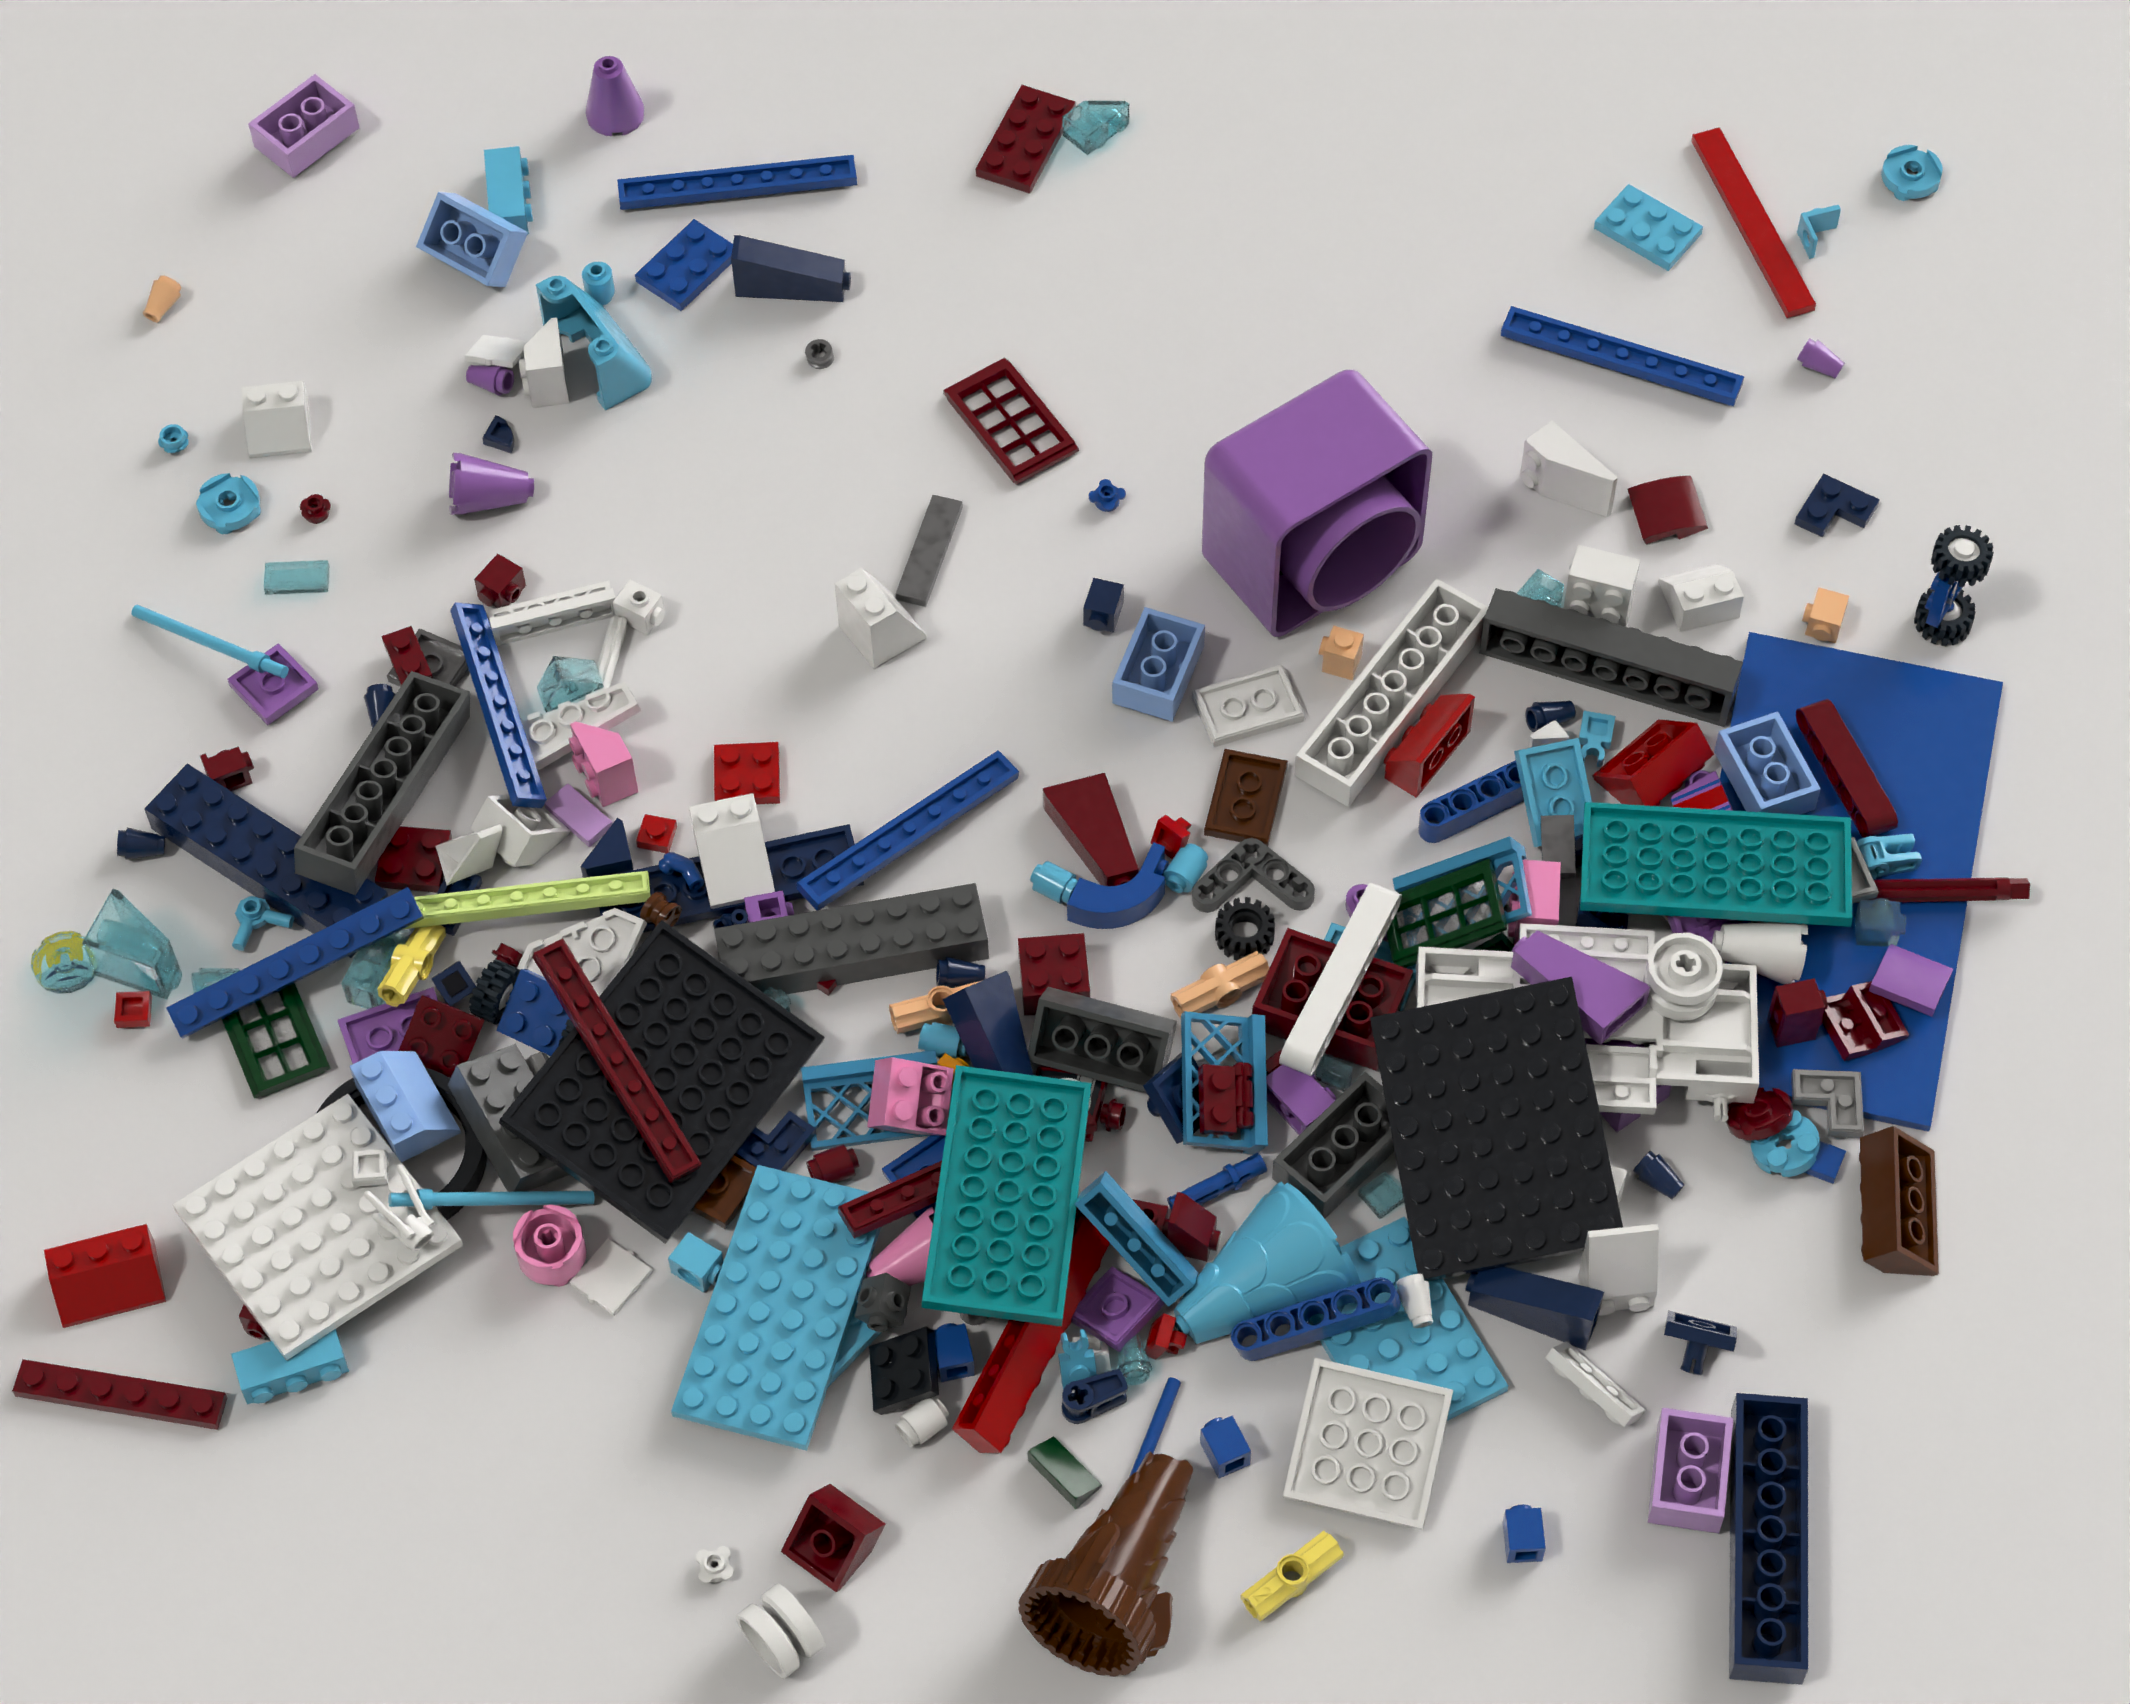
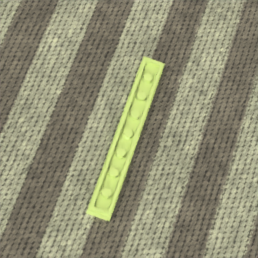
[404,871,651,929]

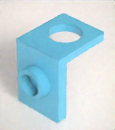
[1797,205,1841,259]

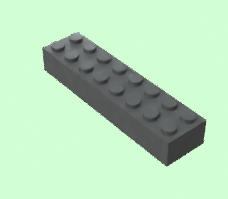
[1479,588,1743,727]
[294,671,470,895]
[714,883,989,997]

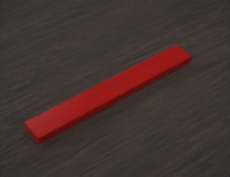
[1691,127,1816,318]

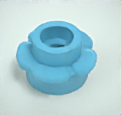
[158,424,189,453]

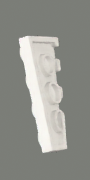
[521,682,642,771]

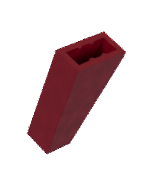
[1042,773,1139,886]

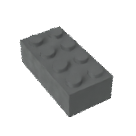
[1028,987,1177,1093]
[448,1044,570,1192]
[1272,1072,1395,1219]

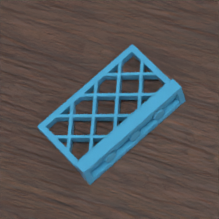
[1393,836,1532,947]
[1181,1011,1268,1155]
[801,1050,937,1151]

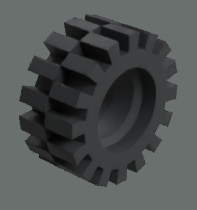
[1215,897,1275,961]

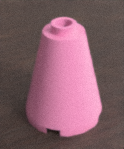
[866,1207,935,1286]

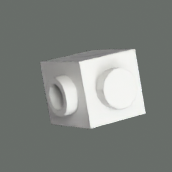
[613,580,665,635]

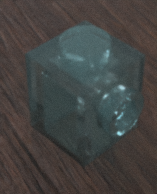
[1517,569,1564,607]
[1855,899,1906,947]

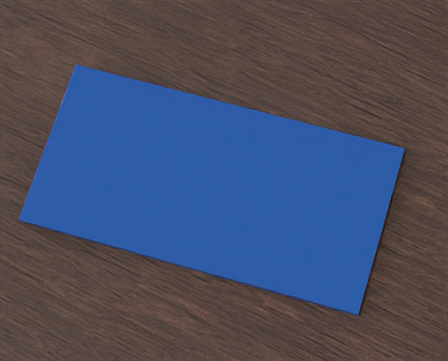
[1720,632,2003,1132]

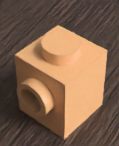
[1802,587,1849,643]
[1319,625,1364,680]

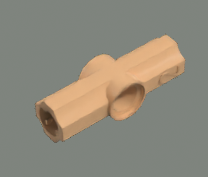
[1170,951,1269,1019]
[889,980,983,1034]

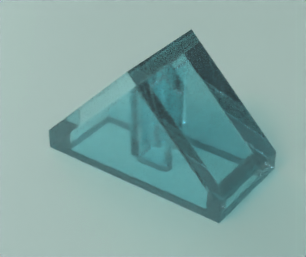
[537,656,604,713]

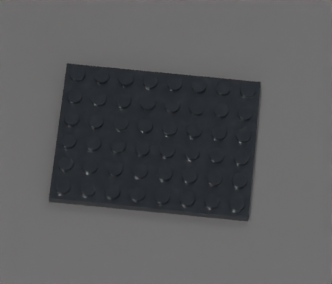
[499,920,825,1244]
[1370,977,1623,1281]

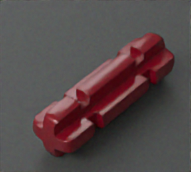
[1233,1062,1254,1129]

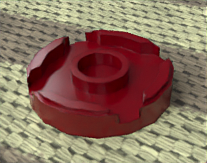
[1726,1087,1794,1141]

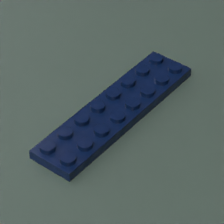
[599,824,864,933]

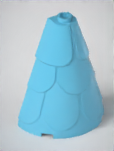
[1174,1181,1361,1344]

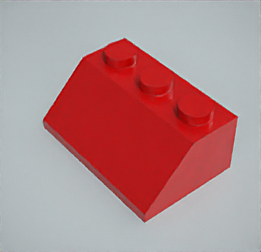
[1383,694,1475,798]
[1592,719,1714,806]
[44,1224,166,1328]

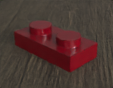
[381,626,433,686]
[1198,1064,1237,1136]

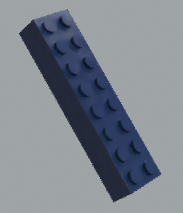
[144,763,389,958]
[1729,1393,1808,1685]

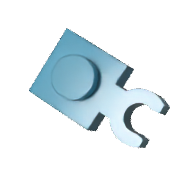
[1579,711,1616,767]
[1058,1329,1097,1389]

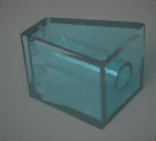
[82,889,182,1000]

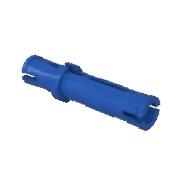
[1167,1152,1267,1211]

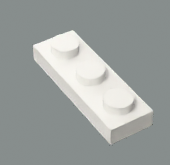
[1545,1342,1646,1427]

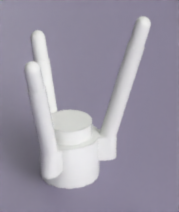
[364,1164,435,1252]

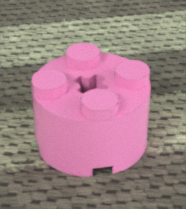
[513,1205,587,1287]

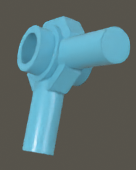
[232,896,294,951]

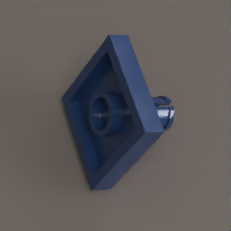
[1143,1053,1200,1144]
[1664,1310,1737,1375]

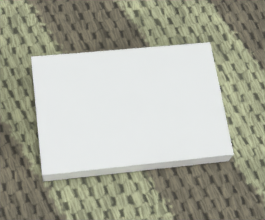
[1192,664,1304,747]

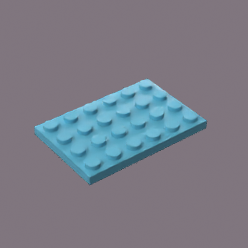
[1309,1216,1508,1421]

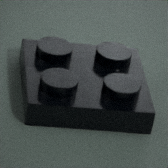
[869,1326,939,1415]

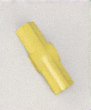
[377,925,446,1007]
[1241,1531,1344,1622]

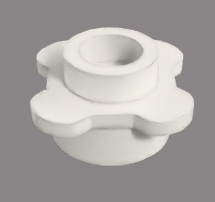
[695,1546,734,1584]

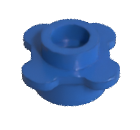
[1089,479,1126,512]

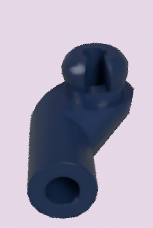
[713,909,748,929]

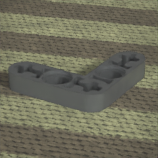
[1192,838,1315,913]

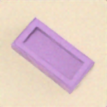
[544,783,612,847]

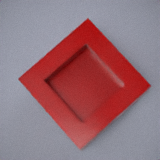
[636,814,677,853]
[114,991,152,1028]

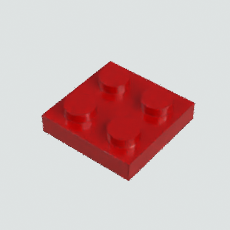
[714,742,780,805]

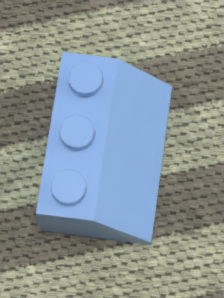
[349,1051,461,1162]

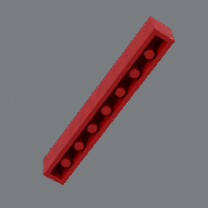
[952,1207,1110,1453]

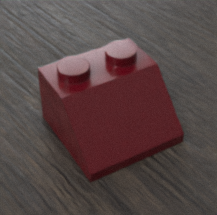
[780,1484,886,1592]

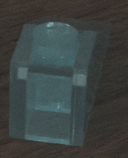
[341,928,415,1009]

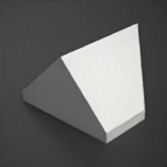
[435,824,503,885]

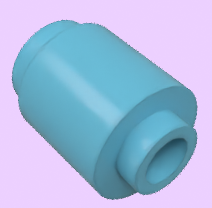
[582,262,615,305]
[1163,844,1208,893]
[1030,861,1078,904]
[918,1022,967,1059]

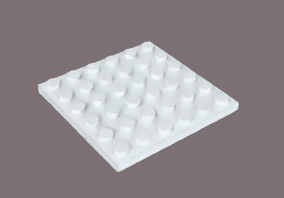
[173,1094,463,1361]

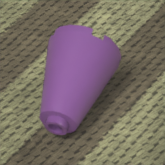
[586,56,644,136]
[449,453,534,515]

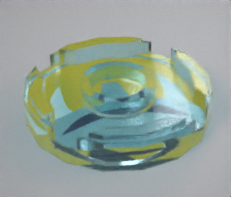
[31,931,99,994]

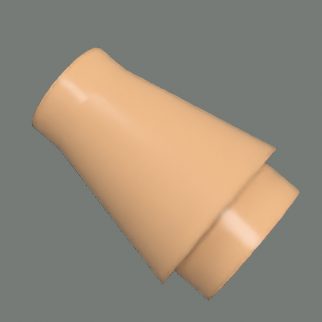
[143,276,181,323]

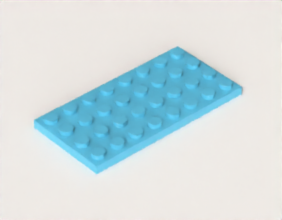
[671,1165,881,1451]

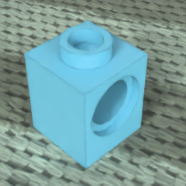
[668,1232,724,1293]

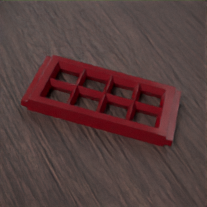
[943,357,1079,485]

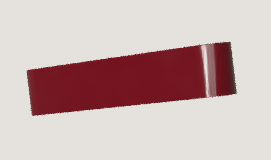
[1796,699,1898,838]

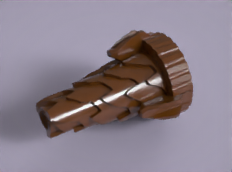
[1018,1451,1194,1677]

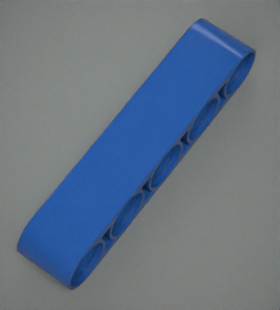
[1418,760,1524,843]
[1231,1277,1401,1361]

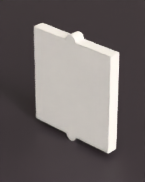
[465,335,528,368]
[569,1238,652,1316]

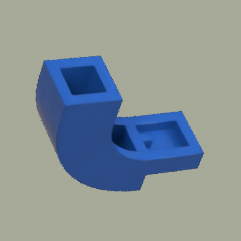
[1067,842,1169,929]

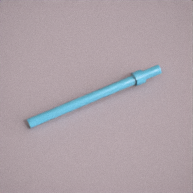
[131,605,289,678]
[388,1189,595,1210]

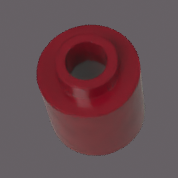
[806,1144,859,1183]

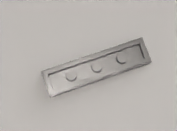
[896,495,963,607]

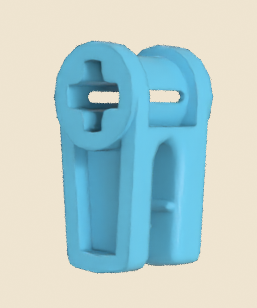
[1857,834,1922,879]

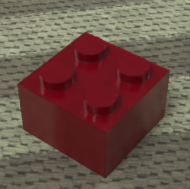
[1018,933,1090,1016]

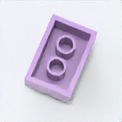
[248,74,359,178]
[1647,1408,1733,1533]

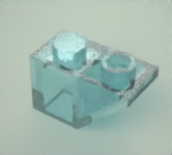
[1063,101,1130,155]

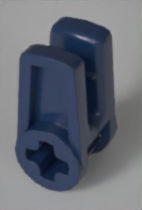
[1061,1369,1128,1424]

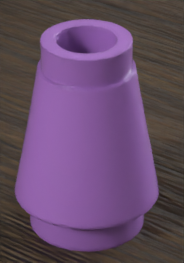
[1797,338,1845,378]
[466,365,514,395]

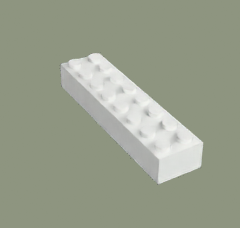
[1294,578,1488,807]

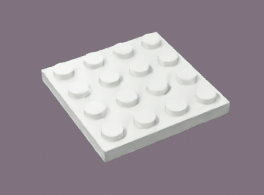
[1283,1358,1453,1530]

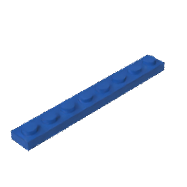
[617,155,857,210]
[1501,306,1744,407]
[450,602,547,808]
[797,750,1019,911]
[166,887,424,1039]

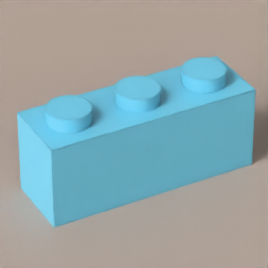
[484,146,533,234]
[231,1329,349,1405]

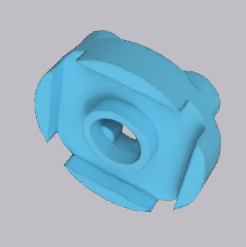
[1881,145,1943,201]
[196,473,261,534]
[1751,1110,1820,1177]

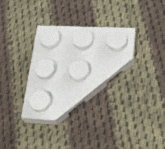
[517,908,647,996]

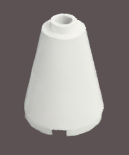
[1712,922,1808,985]

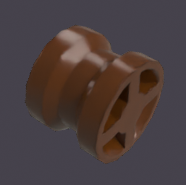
[640,892,682,927]

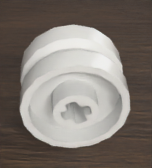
[1643,933,1723,1020]
[736,1583,825,1679]

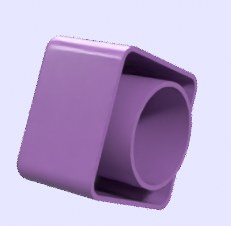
[1202,370,1432,637]

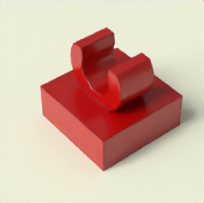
[1150,815,1192,860]
[1143,1313,1187,1360]

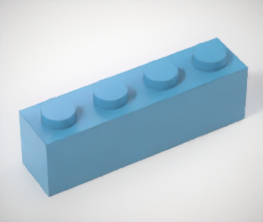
[1075,1171,1199,1307]

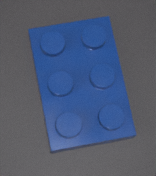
[635,219,733,311]

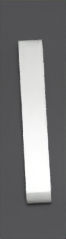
[1279,882,1402,1076]

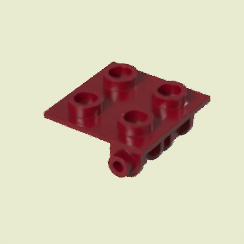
[398,995,485,1078]

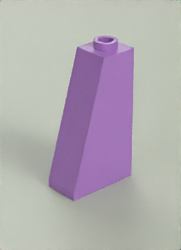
[1511,930,1650,1045]

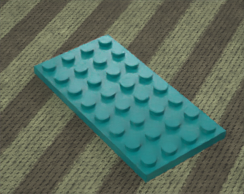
[1580,802,1852,927]
[921,1065,1092,1326]

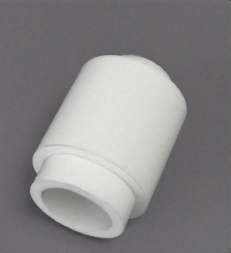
[895,1398,949,1447]

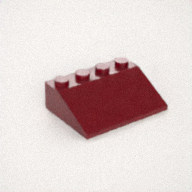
[1252,928,1413,1071]

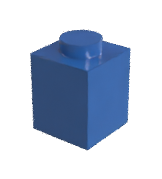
[934,1323,975,1382]
[1200,1415,1251,1479]
[1502,1504,1546,1563]

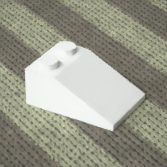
[1520,420,1618,517]
[689,793,775,909]
[1578,1224,1659,1316]

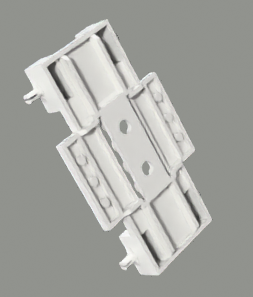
[1415,923,1759,1122]

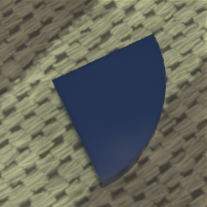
[482,415,514,453]

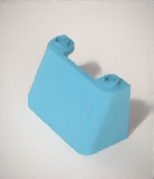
[536,276,652,410]

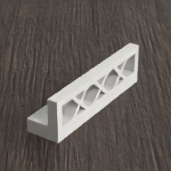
[486,580,616,646]

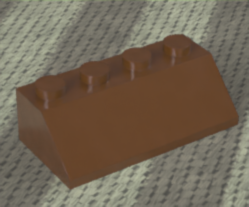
[1859,1126,1939,1276]

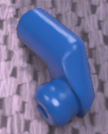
[659,852,705,890]

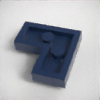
[1794,473,1880,537]
[735,1111,817,1171]

